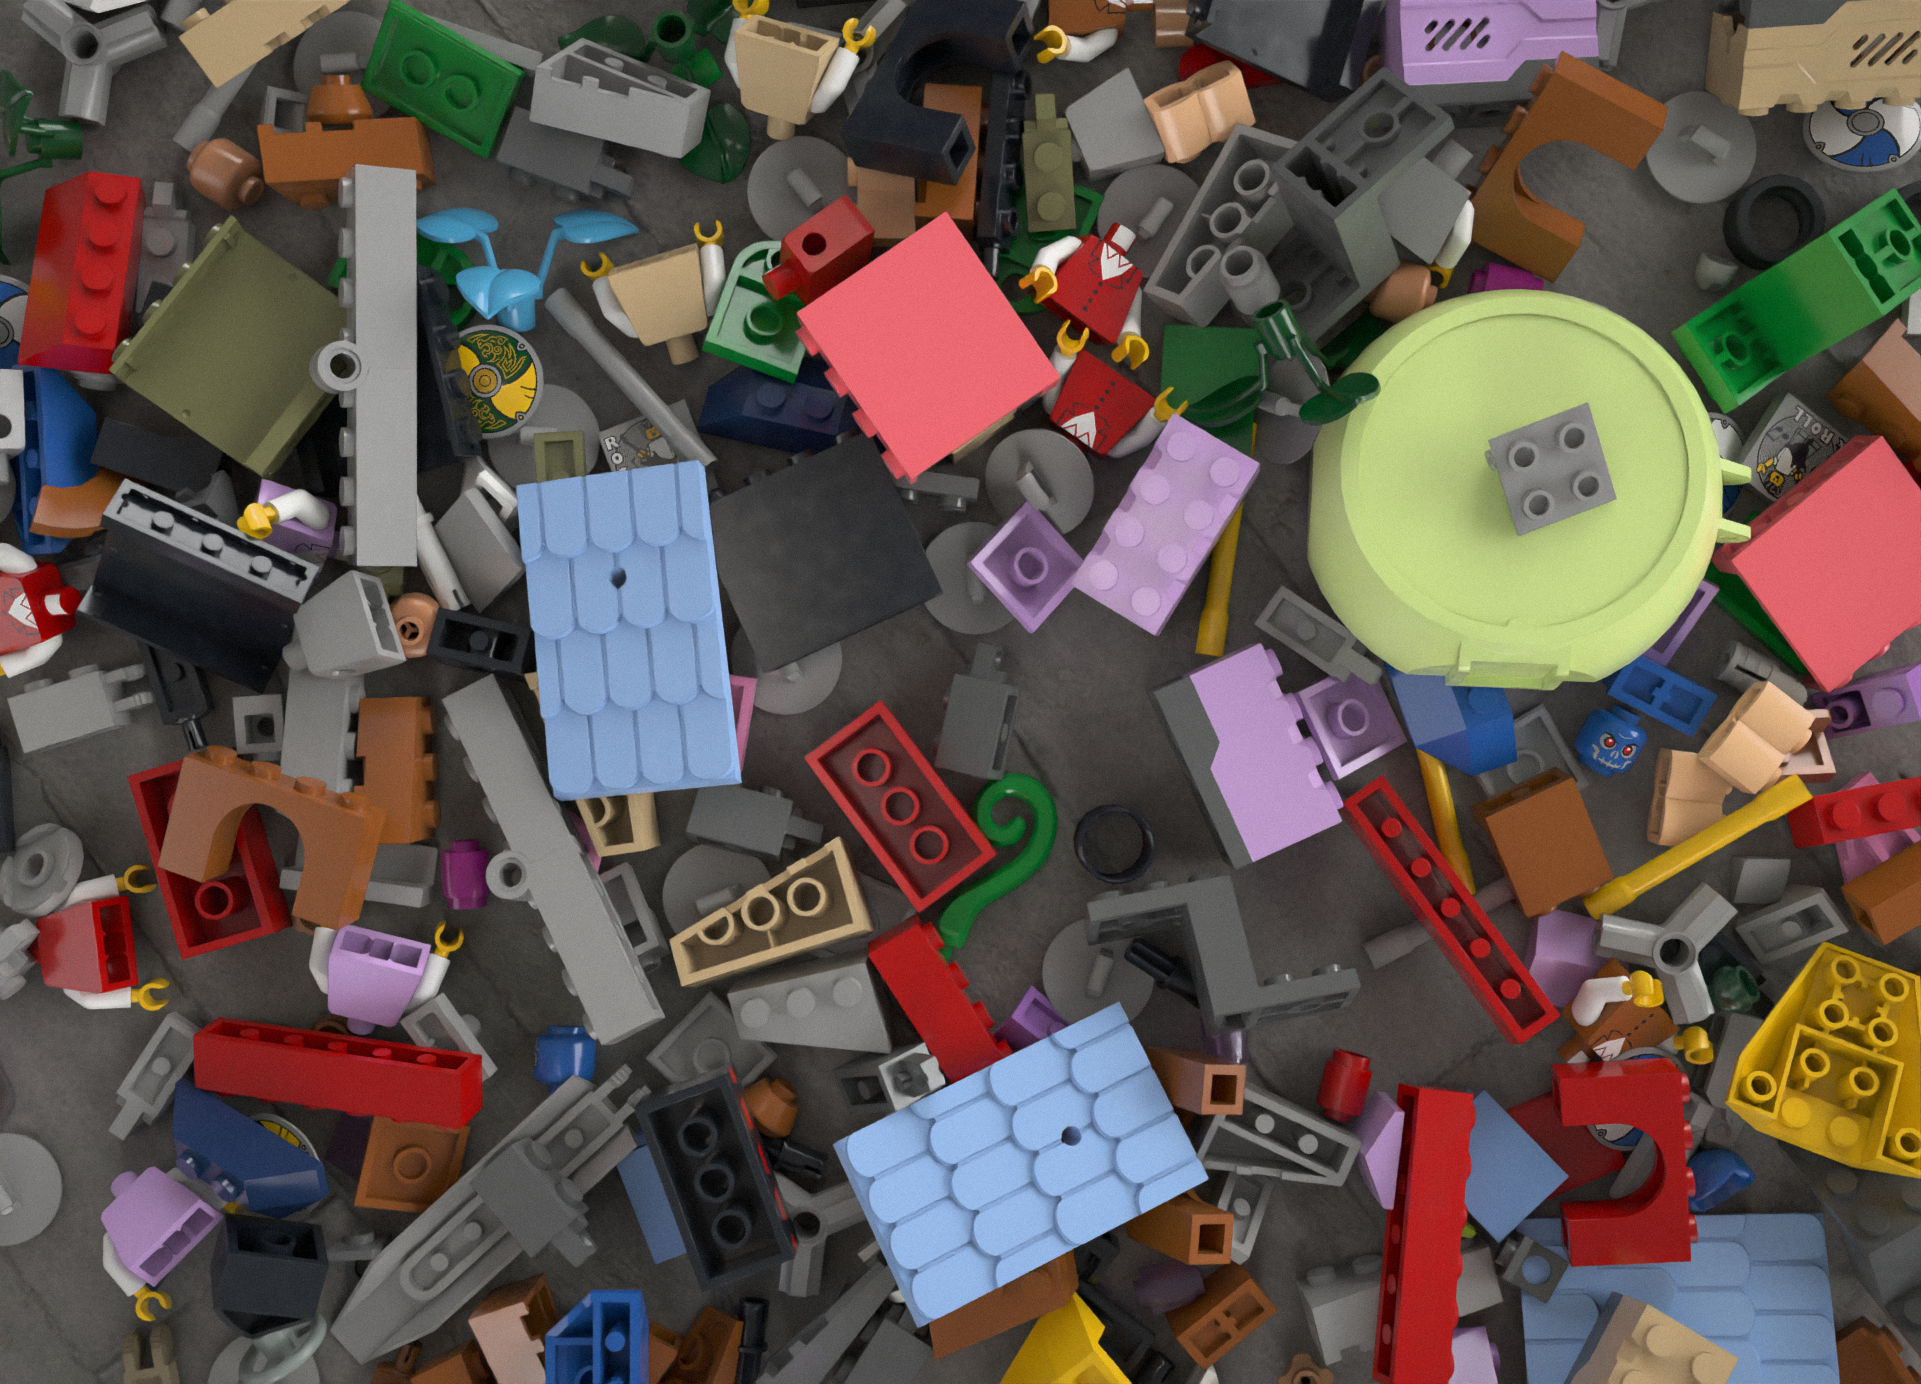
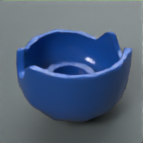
[1686,1148,1756,1214]

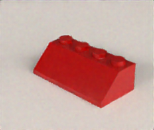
[17,171,147,375]

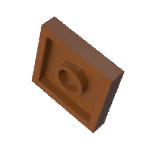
[353,1115,470,1213]

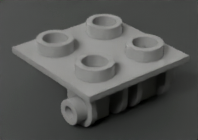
[1485,402,1617,536]

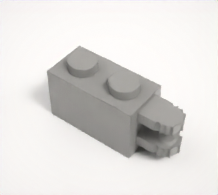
[7,663,156,753]

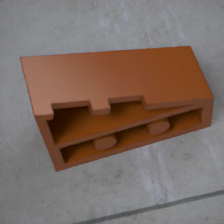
[929,1249,1079,1360]

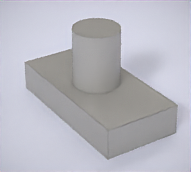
[400,992,498,1082]

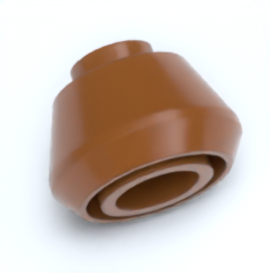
[305,75,373,126]
[743,1076,799,1139]

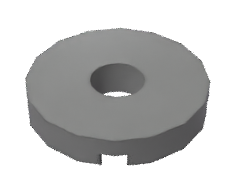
[0,823,84,918]

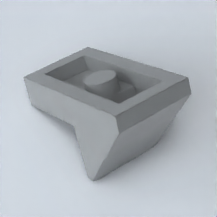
[1735,883,1850,965]
[1206,1171,1275,1265]

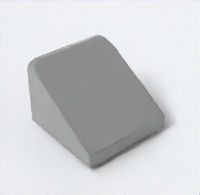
[259,86,310,134]
[1731,856,1791,904]

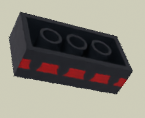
[634,1063,799,1292]

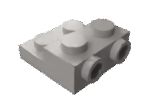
[599,862,671,975]

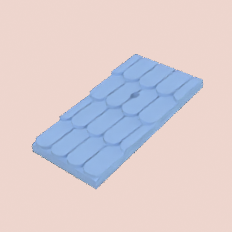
[516,460,742,801]
[833,1002,1209,1328]
[1516,1212,1840,1384]

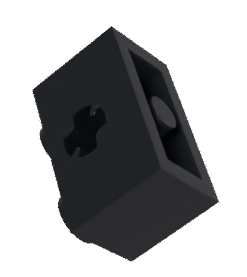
[426,607,537,684]

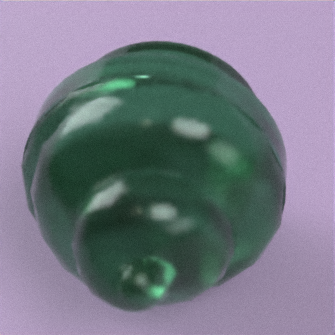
[1707,965,1760,1014]

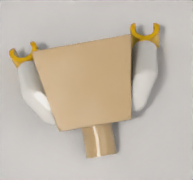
[724,0,876,140]
[580,220,726,365]

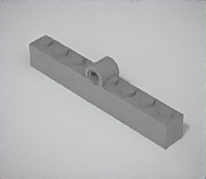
[309,164,417,567]
[442,673,665,1045]

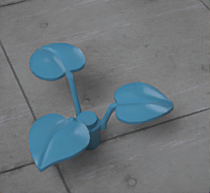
[416,207,639,332]

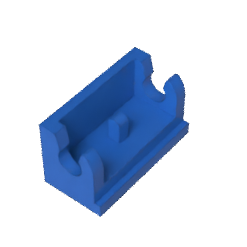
[1602,654,1718,737]

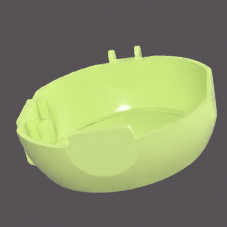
[1306,289,1751,690]

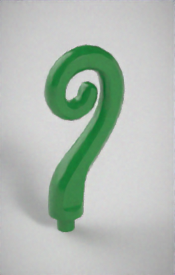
[933,773,1058,963]

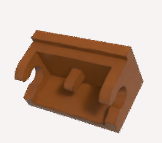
[1164,1260,1278,1371]

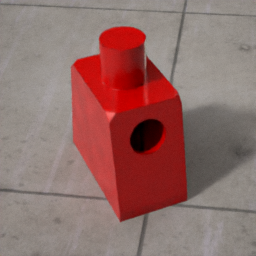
[762,194,875,305]

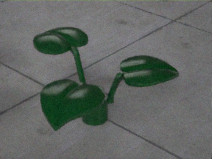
[558,0,767,184]
[0,70,83,265]
[1178,299,1385,428]

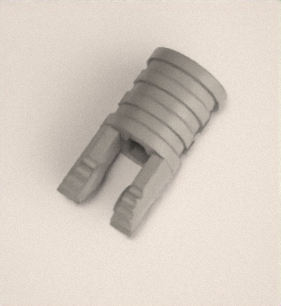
[1712,640,1809,706]

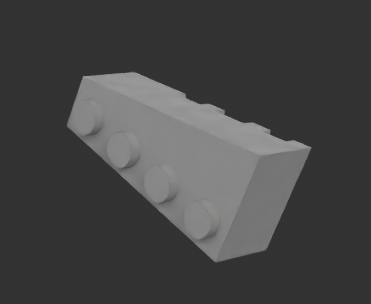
[1143,123,1298,329]
[276,625,366,818]
[1296,1233,1503,1366]

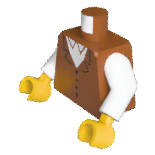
[1033,0,1153,64]
[1556,957,1714,1064]

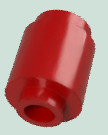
[1316,1048,1373,1122]

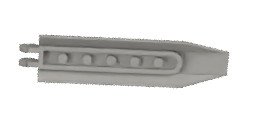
[330,1064,651,1365]

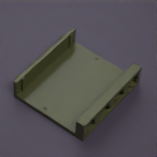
[109,215,347,480]

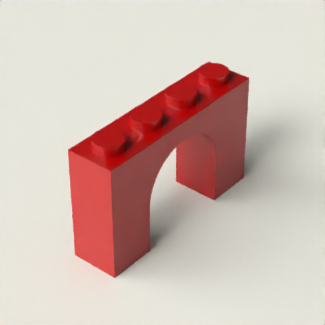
[1551,1058,1698,1267]

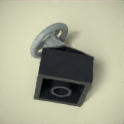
[210,1212,329,1384]

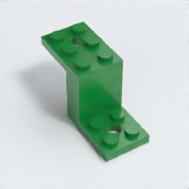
[1671,187,1921,414]

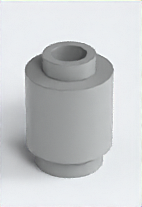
[1219,246,1280,315]

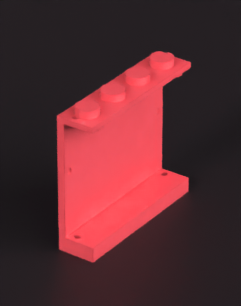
[795,212,1060,485]
[1711,435,1921,693]

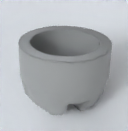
[1694,253,1739,292]

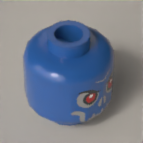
[1574,703,1648,777]
[533,1025,596,1094]

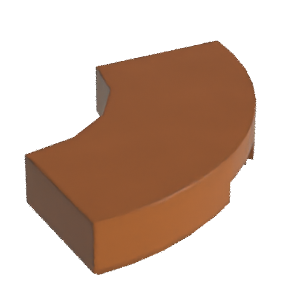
[29,466,149,538]

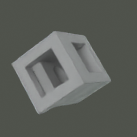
[232,692,287,761]

